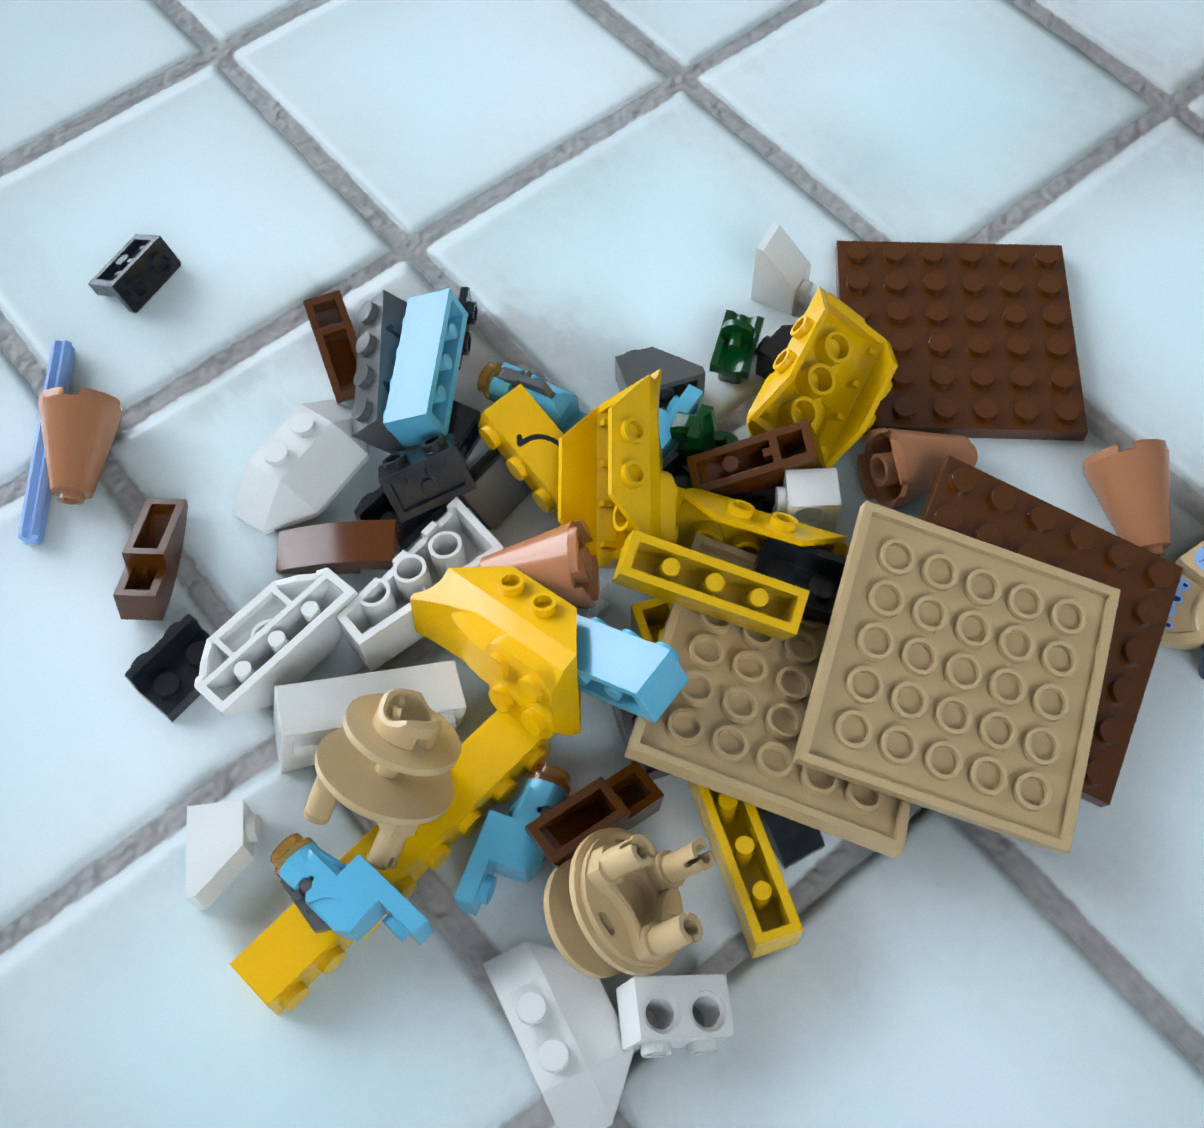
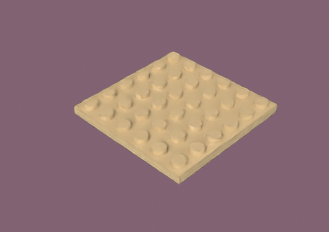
[793,500,1121,854]
[624,532,911,859]

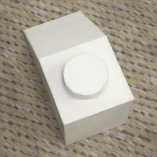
[750,222,813,315]
[185,800,261,911]

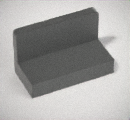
[451,448,532,530]

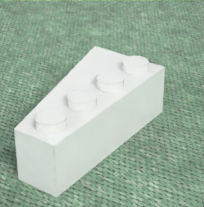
[273,660,467,774]

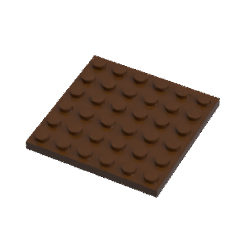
[835,241,1088,441]
[920,455,1183,807]

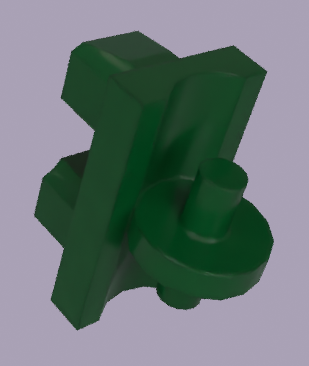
[709,310,764,384]
[670,404,738,466]

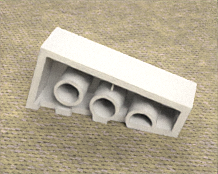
[336,496,504,672]

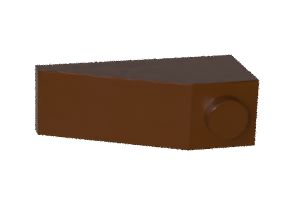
[686,419,826,495]

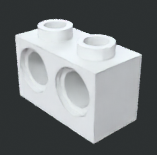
[771,468,842,533]
[616,974,735,1058]

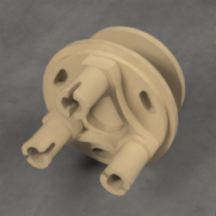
[303,689,461,870]
[543,828,715,979]

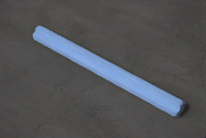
[18,340,75,545]

